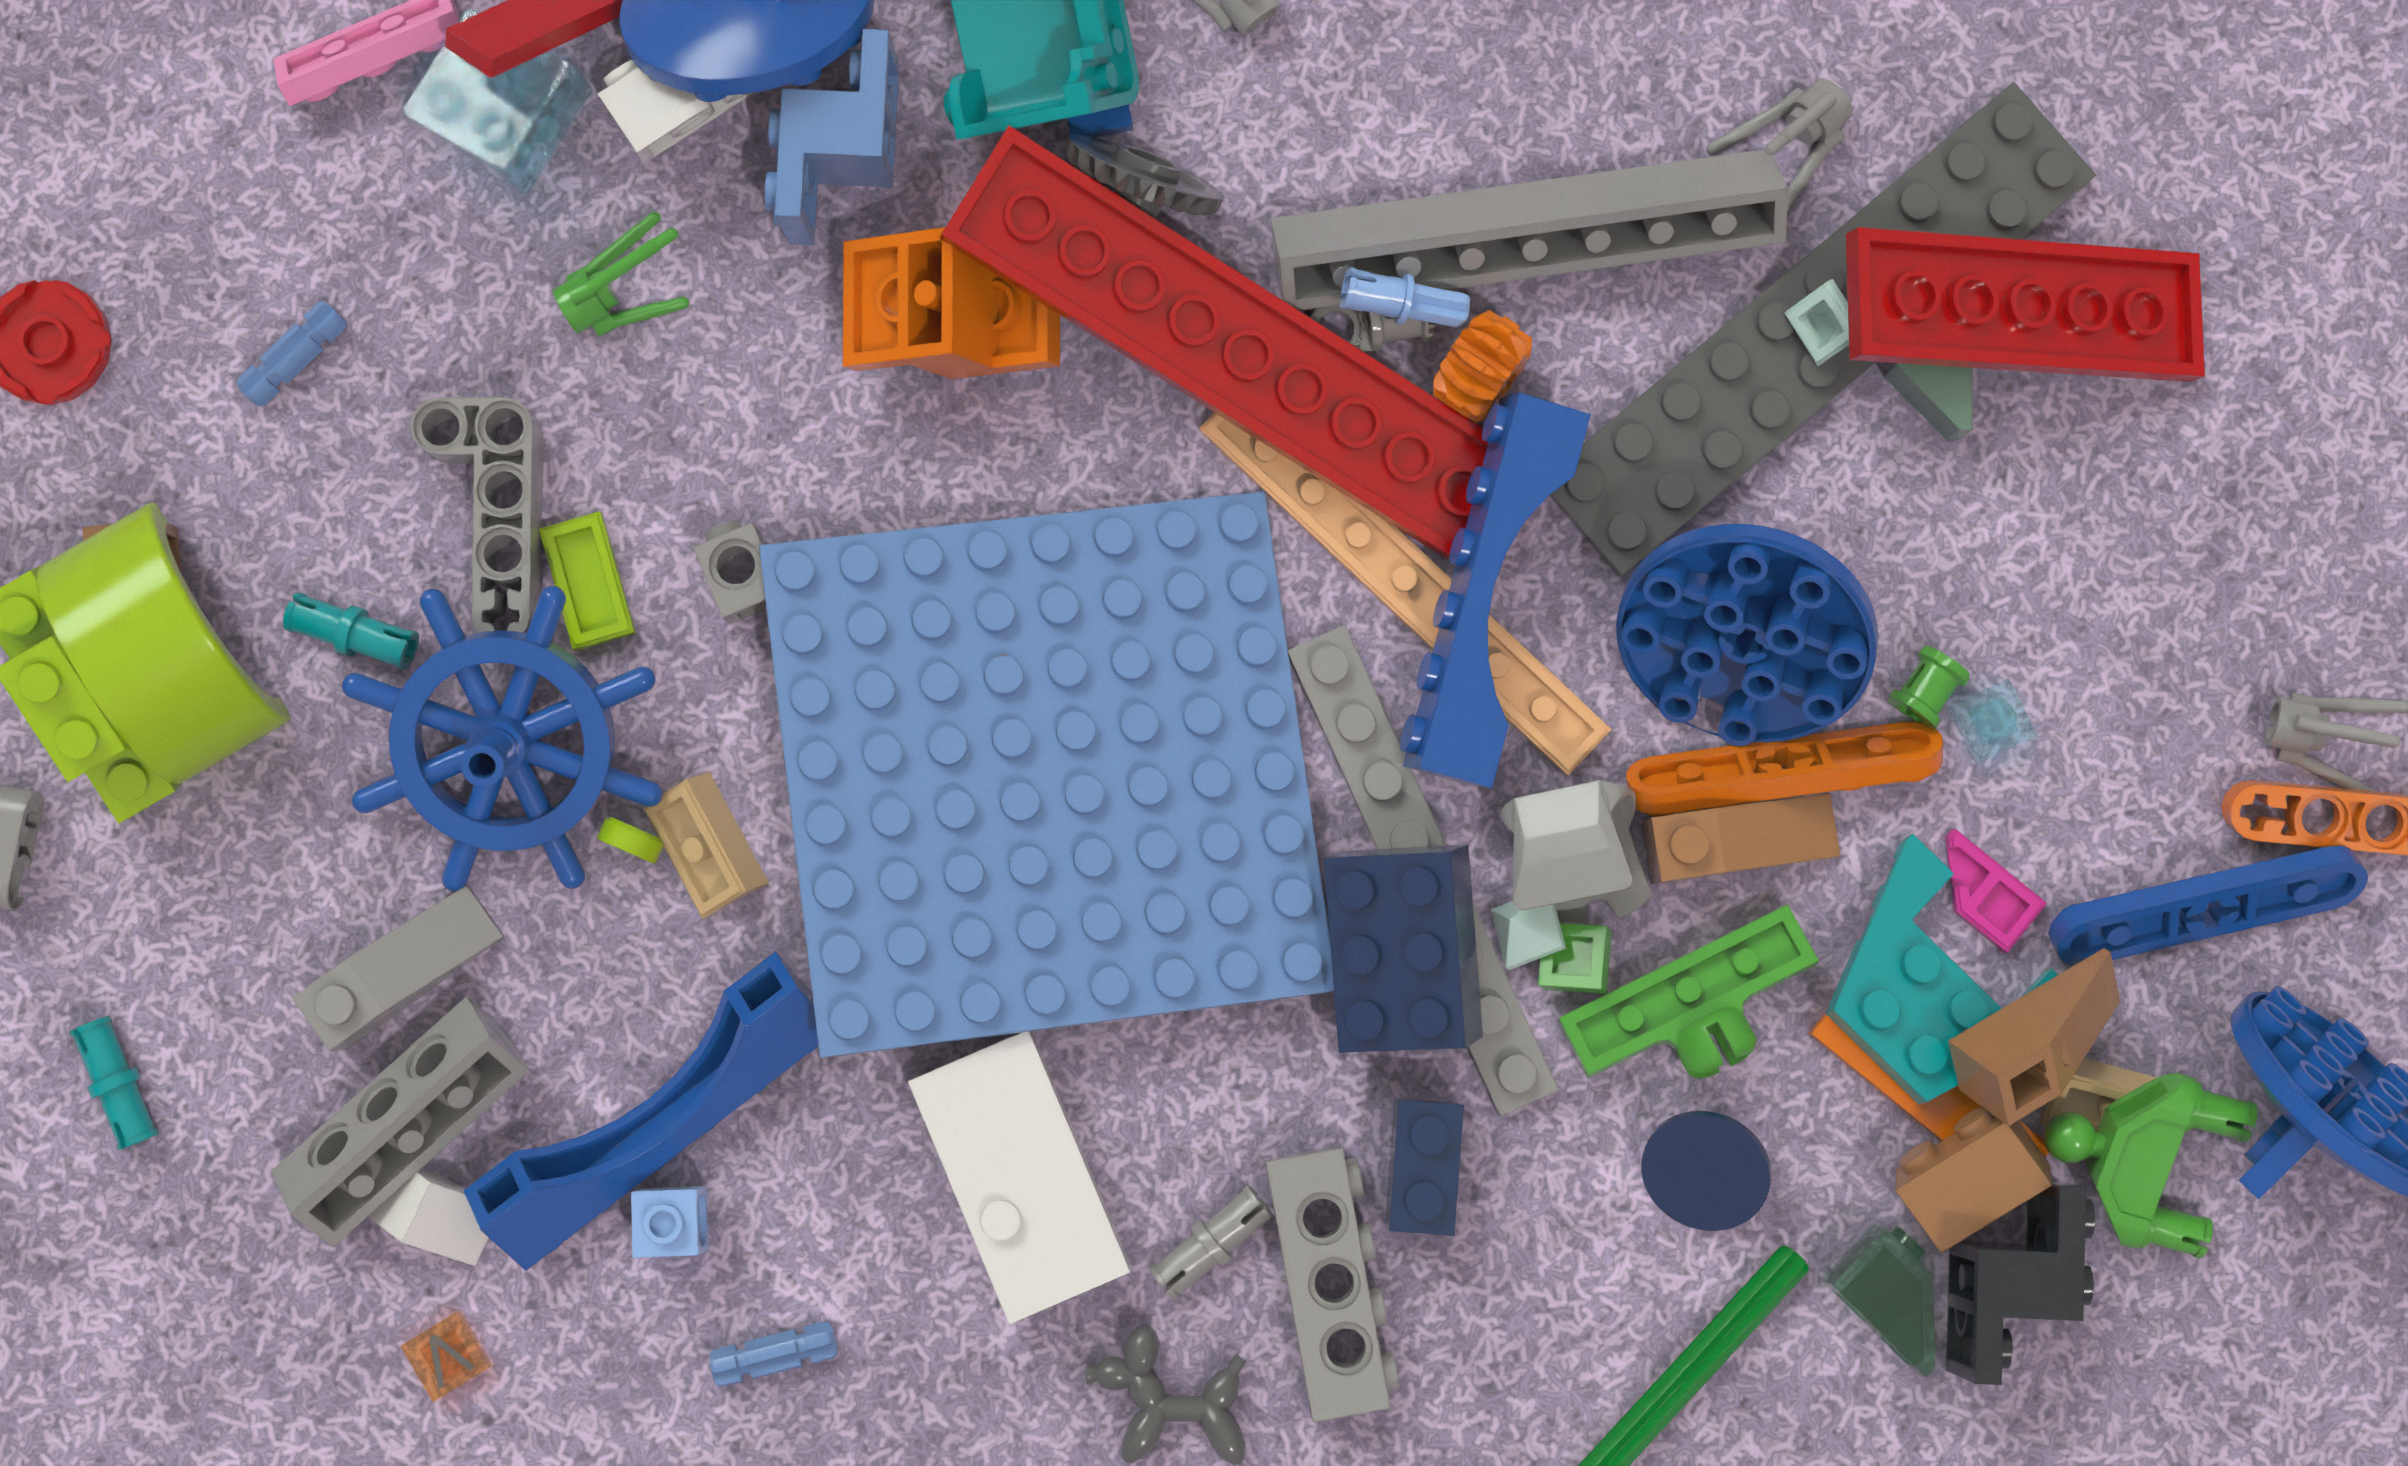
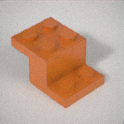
[843,227,1060,379]

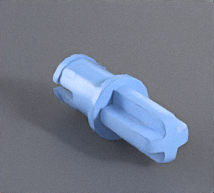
[1340,267,1470,328]

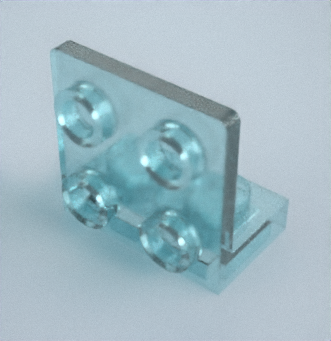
[403,9,593,195]

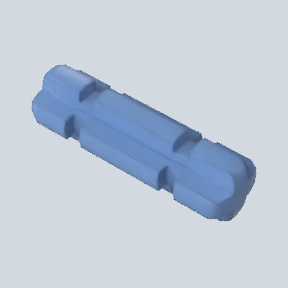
[236,301,347,407]
[710,1321,838,1387]

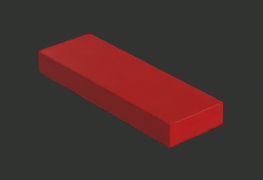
[445,0,623,78]

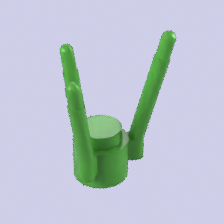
[552,212,689,337]

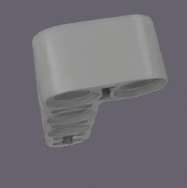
[410,397,543,633]

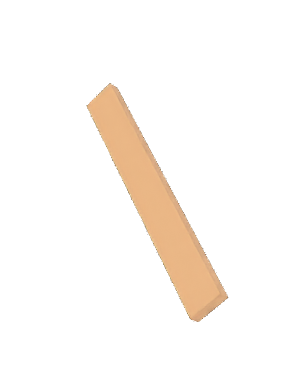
[1199,413,1612,777]

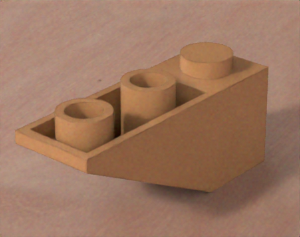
[1948,948,2120,1126]

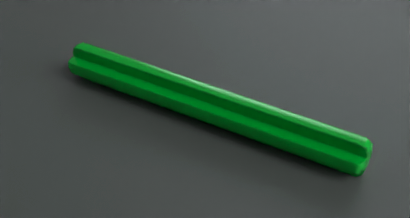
[1578,1245,1809,1466]

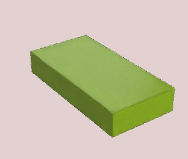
[539,511,637,651]

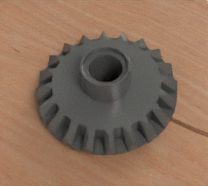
[1064,134,1224,220]

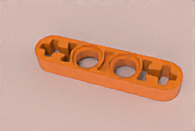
[2221,780,2408,855]

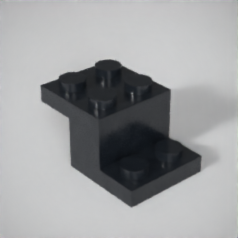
[1946,1181,2095,1385]

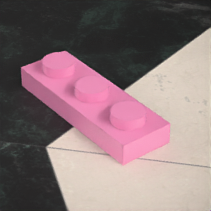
[273,0,461,106]

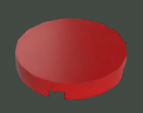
[0,280,112,405]

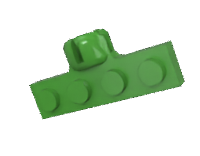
[1558,904,1819,1079]

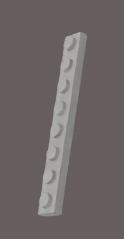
[1287,625,1559,1116]

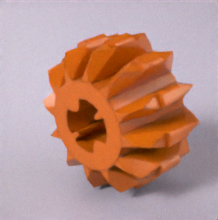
[1433,310,1532,423]

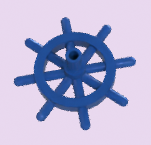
[342,586,663,892]

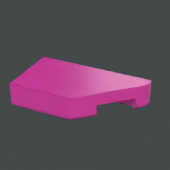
[1945,828,2047,953]

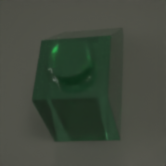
[1821,1225,1936,1378]

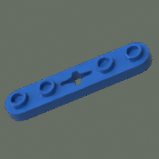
[2048,846,2368,966]

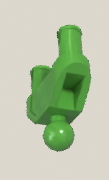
[2044,1073,2257,1259]

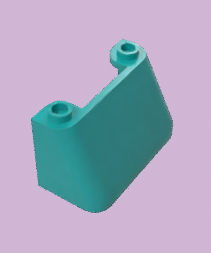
[944,0,1139,140]

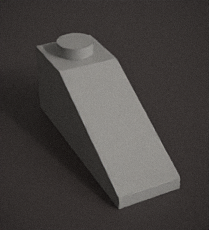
[292,885,504,1051]

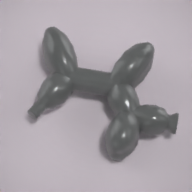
[1086,1325,1246,1465]

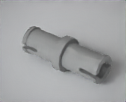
[1149,1185,1274,1301]

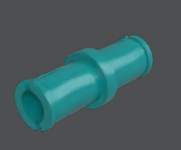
[283,592,419,670]
[69,1015,159,1151]

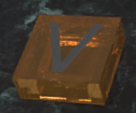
[400,1310,493,1402]

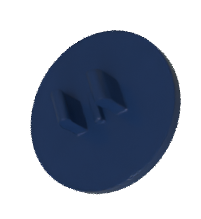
[1641,1111,1772,1231]

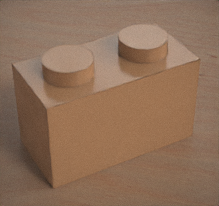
[1895,1107,2052,1253]

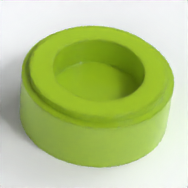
[596,817,664,864]

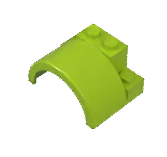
[0,502,291,824]

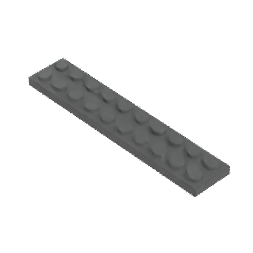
[1549,82,2096,578]

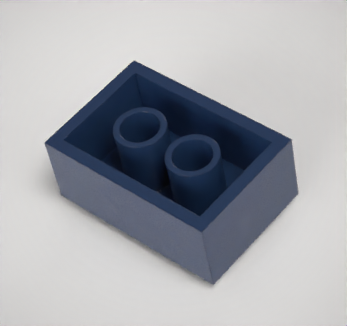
[1324,844,1483,1053]

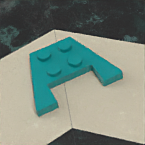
[1825,833,2058,1105]

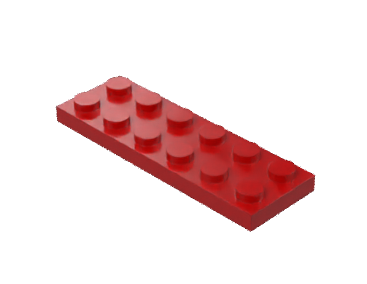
[1846,227,2205,382]

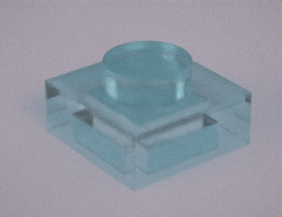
[1948,678,2037,764]

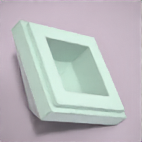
[1784,279,1849,366]
[1490,901,1566,970]

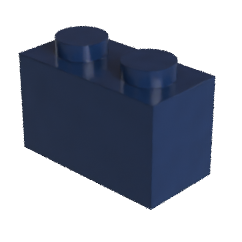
[1385,1098,1464,1236]

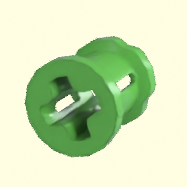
[1887,646,1970,730]

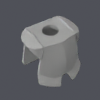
[1500,780,1653,923]

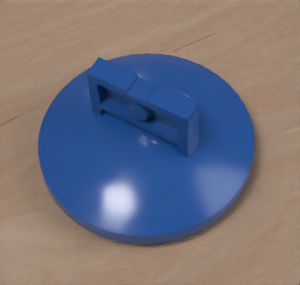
[619,0,875,102]
[1616,524,1879,746]
[2230,986,2408,1199]

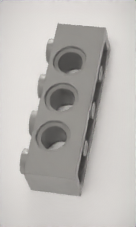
[271,996,530,1247]
[1265,1146,1399,1423]

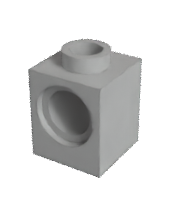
[693,520,766,625]

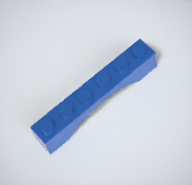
[1400,392,1591,788]
[464,951,818,1271]

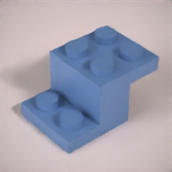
[765,29,900,246]

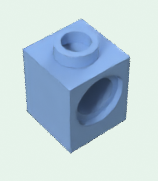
[631,1186,709,1258]

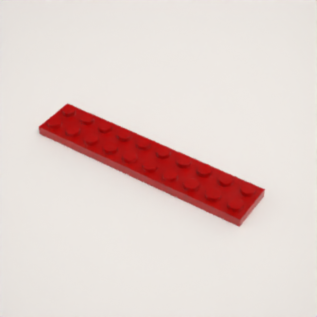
[939,126,1488,560]

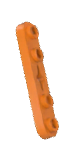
[1626,722,1943,817]

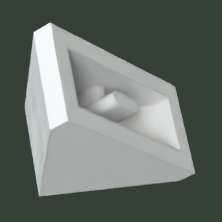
[368,1167,489,1266]

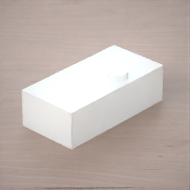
[908,1031,1131,1324]

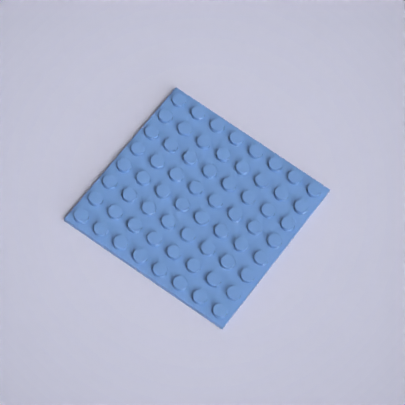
[759,491,1334,1058]

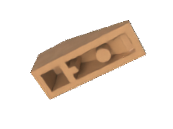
[1642,794,1841,885]

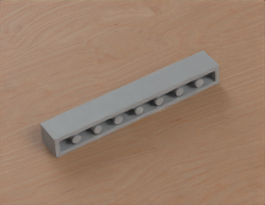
[1271,149,1788,310]

